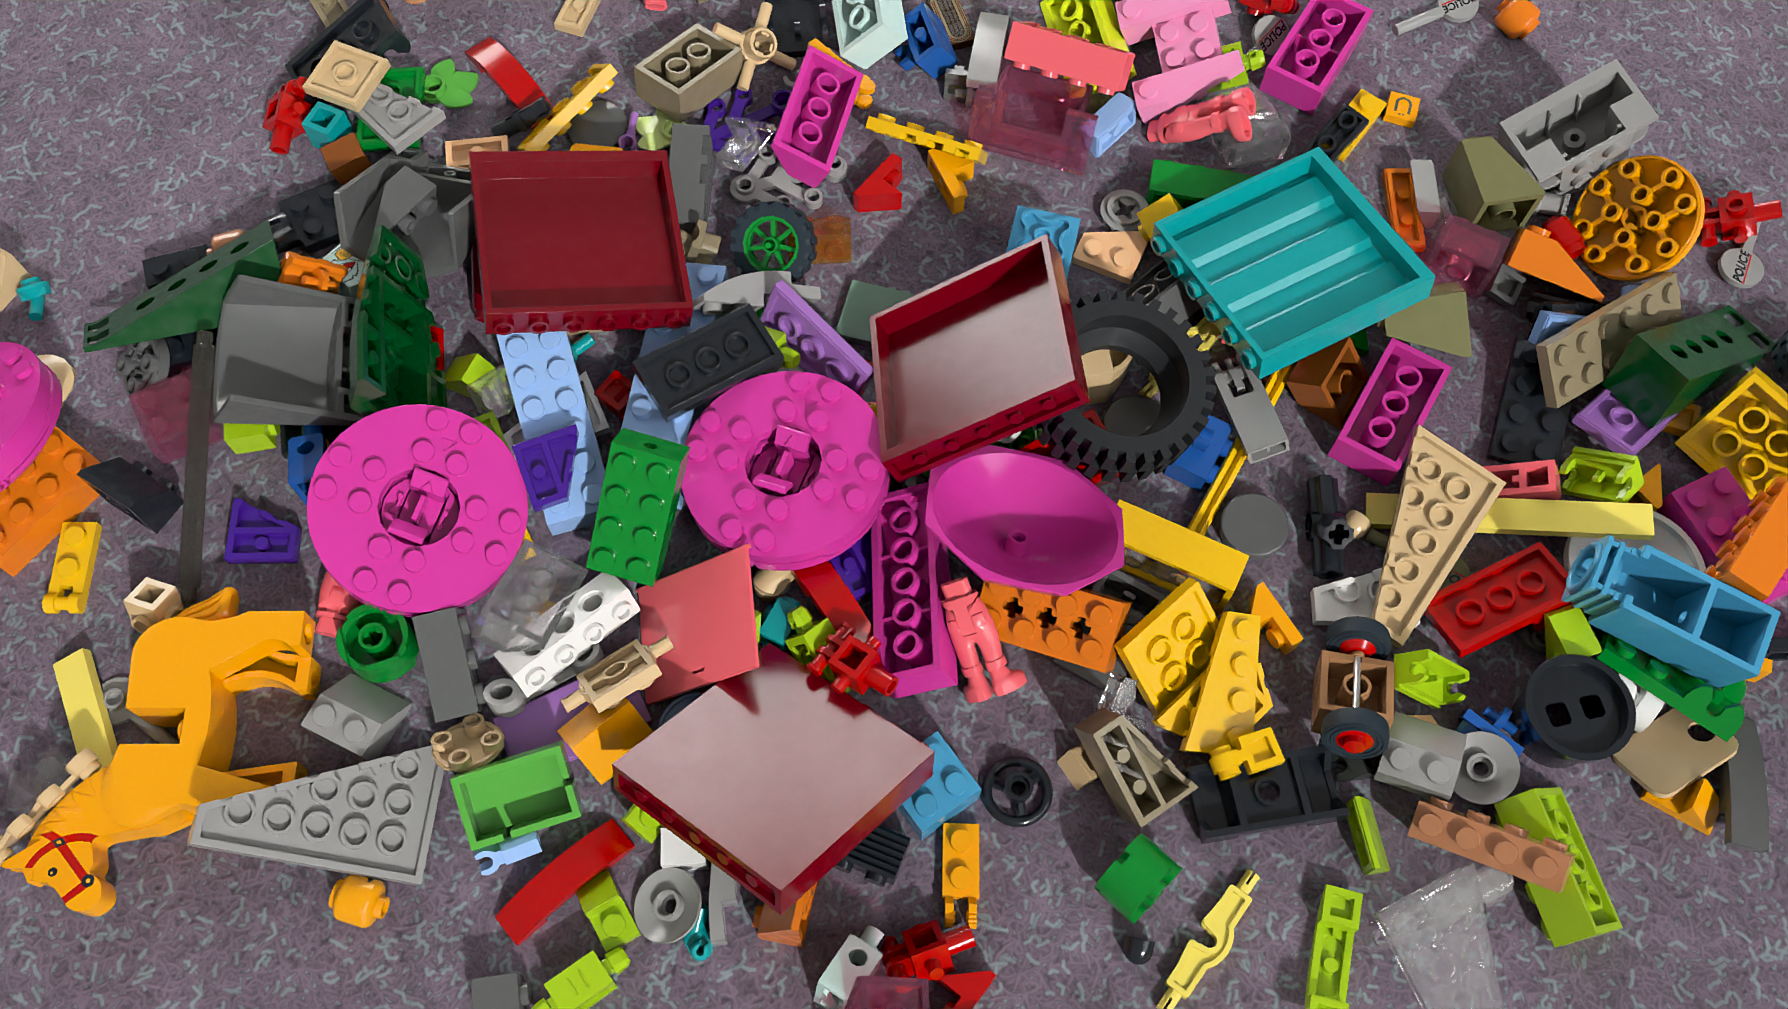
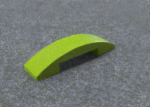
[1304,884,1363,1009]

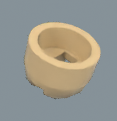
[1345,510,1372,539]

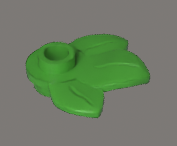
[424,59,479,109]

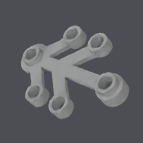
[730,144,847,210]

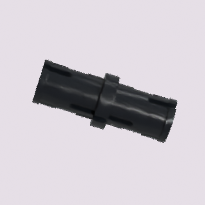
[491,96,553,139]

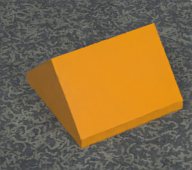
[557,697,653,786]

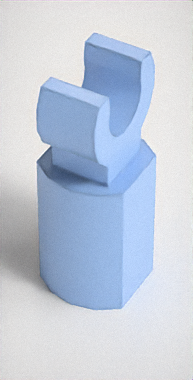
[474,831,543,875]

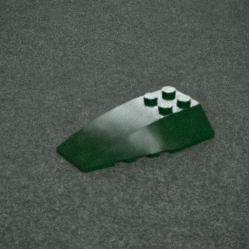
[348,224,447,417]

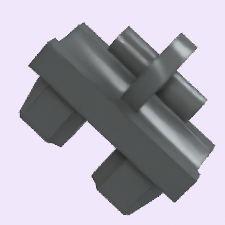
[943,65,1000,108]

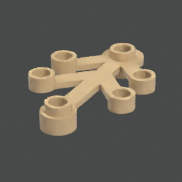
[0,747,102,867]

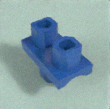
[1455,706,1525,757]

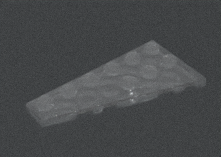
[1373,863,1503,1009]

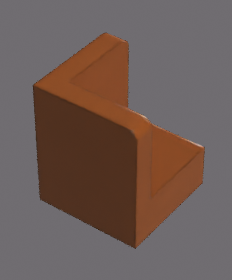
[320,132,373,186]

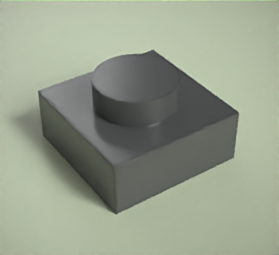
[1482,263,1526,308]

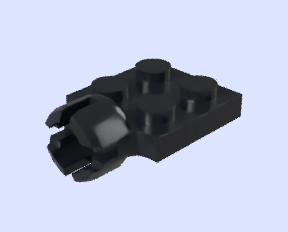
[259,179,341,254]

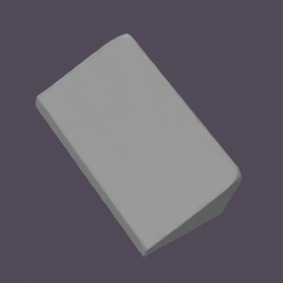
[1410,159,1441,229]

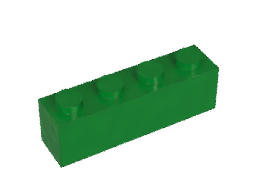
[1146,159,1256,209]

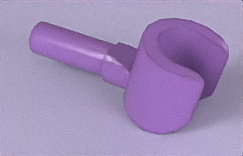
[618,112,639,151]

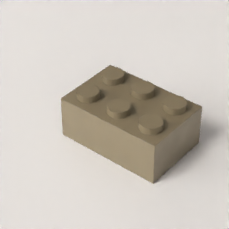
[634,23,742,123]

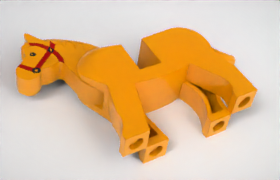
[1,587,322,917]

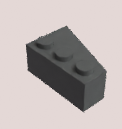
[668,123,715,235]
[412,607,486,723]

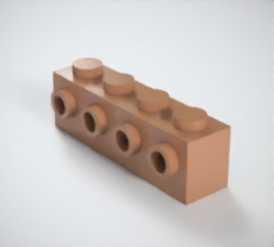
[1407,796,1576,893]

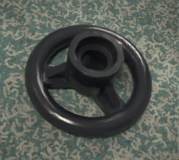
[981,756,1053,827]

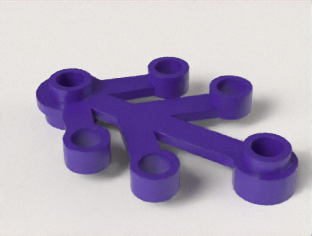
[703,89,791,163]

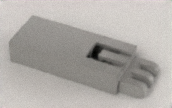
[1211,354,1290,464]

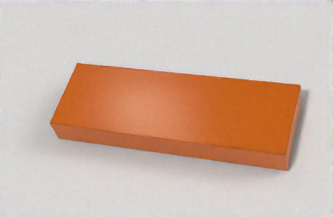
[1381,168,1426,252]

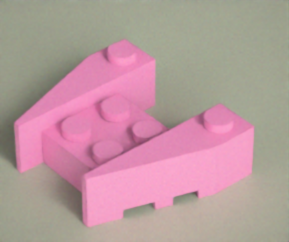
[1115,0,1245,124]

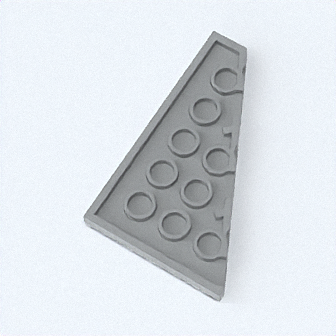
[187,745,444,886]

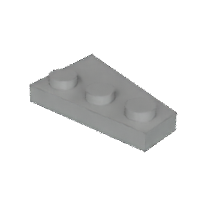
[351,83,446,155]

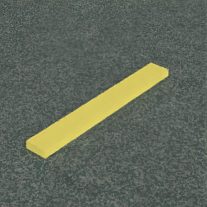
[1365,493,1655,540]

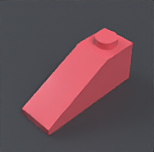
[1482,459,1561,500]

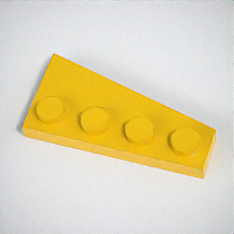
[517,63,618,151]
[865,113,988,165]
[1179,611,1261,754]

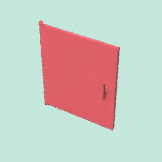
[636,543,759,705]

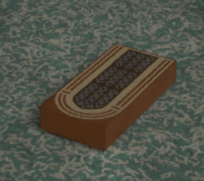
[929,0,975,51]

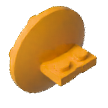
[1572,155,1705,282]

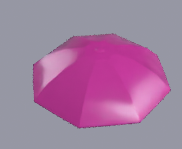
[925,445,1124,596]

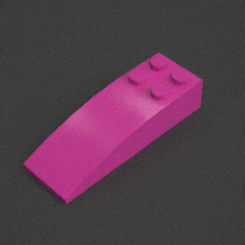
[871,482,958,699]

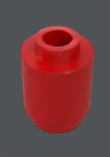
[1541,215,1587,260]

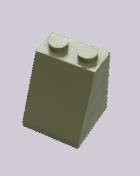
[1442,136,1545,237]
[1377,281,1472,357]

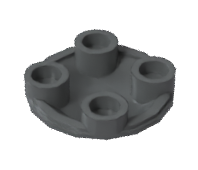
[567,100,628,147]

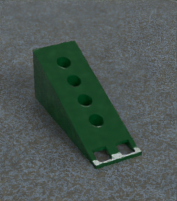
[83,220,282,353]
[1602,305,1775,429]

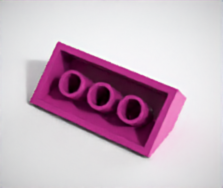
[771,45,864,188]

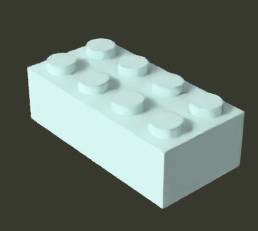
[832,0,908,69]

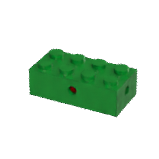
[586,428,691,587]

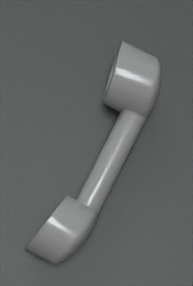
[483,643,604,718]

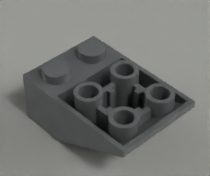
[1052,570,1167,697]

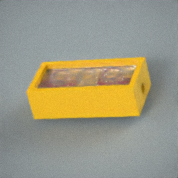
[1117,499,1249,614]

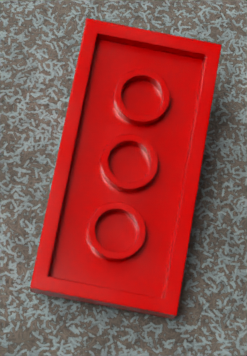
[1424,542,1573,658]

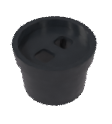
[1509,654,1636,768]

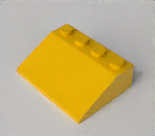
[1675,366,1788,500]

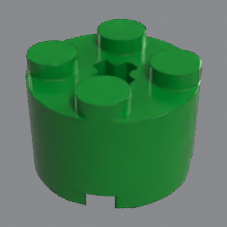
[336,604,419,683]
[1094,833,1182,925]

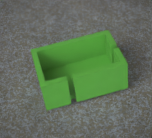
[450,740,584,851]

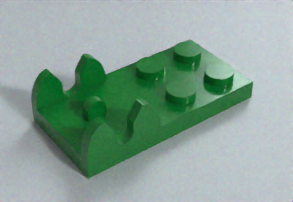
[1597,631,1746,742]

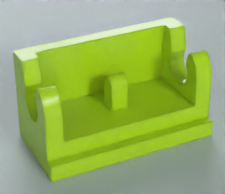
[1559,446,1645,503]
[1394,649,1470,709]

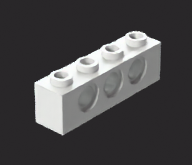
[493,572,641,698]

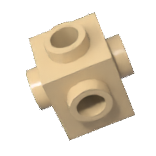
[123,577,185,634]

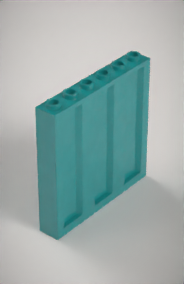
[1151,147,1435,380]

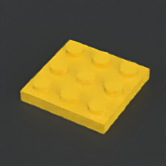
[1114,577,1219,718]

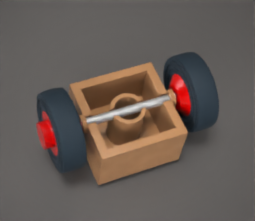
[1311,616,1394,759]

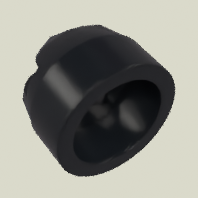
[1123,935,1155,965]

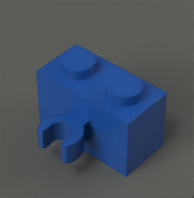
[895,2,959,79]
[1164,415,1234,492]

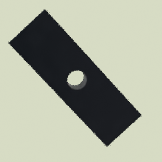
[1298,103,1369,163]

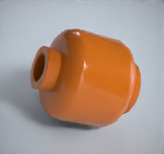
[1494,0,1541,40]

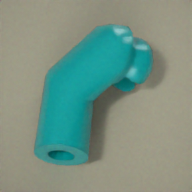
[683,903,713,961]

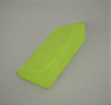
[1345,796,1390,876]

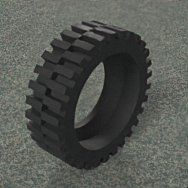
[1031,290,1216,482]

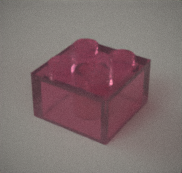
[1423,214,1510,301]
[128,368,224,466]

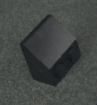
[77,457,184,534]

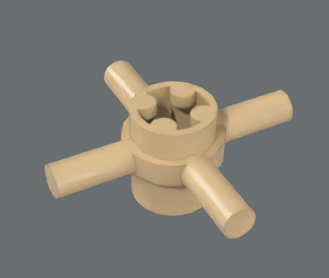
[712,2,797,92]

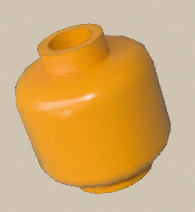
[329,874,390,928]

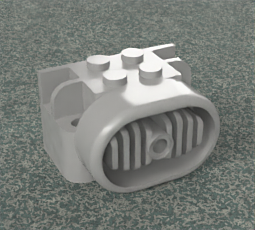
[1498,59,1659,195]

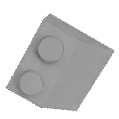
[300,673,412,762]
[1374,711,1467,801]

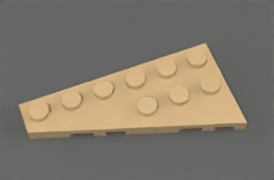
[1371,425,1506,648]

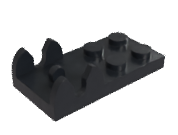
[285,0,411,110]
[765,0,829,58]
[632,303,784,423]

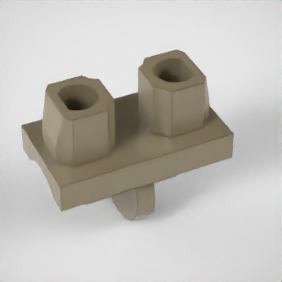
[680,219,721,265]

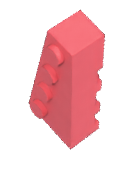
[1004,21,1135,96]

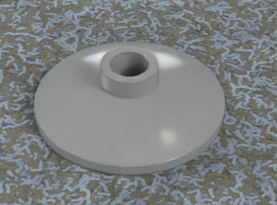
[1453,731,1520,805]
[634,867,702,944]

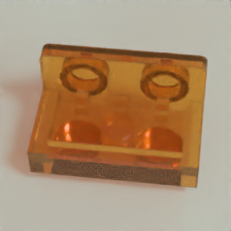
[787,215,852,264]

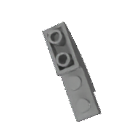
[693,271,821,316]

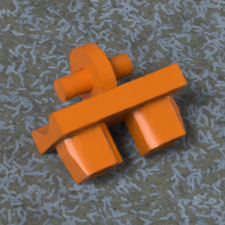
[278,251,348,294]

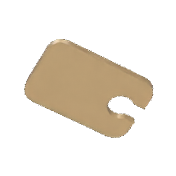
[1612,708,1739,798]

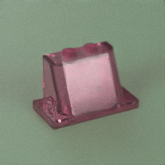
[967,64,1099,176]

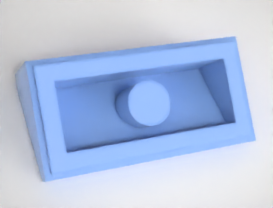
[1081,92,1136,158]

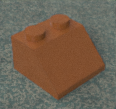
[1286,336,1369,429]

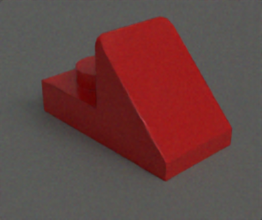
[853,152,903,213]
[936,970,997,1009]

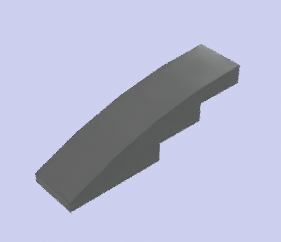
[1714,718,1769,854]

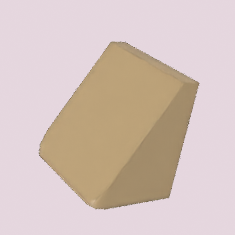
[1057,744,1099,791]

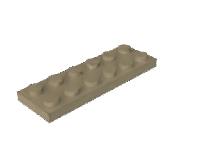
[1536,272,1684,408]

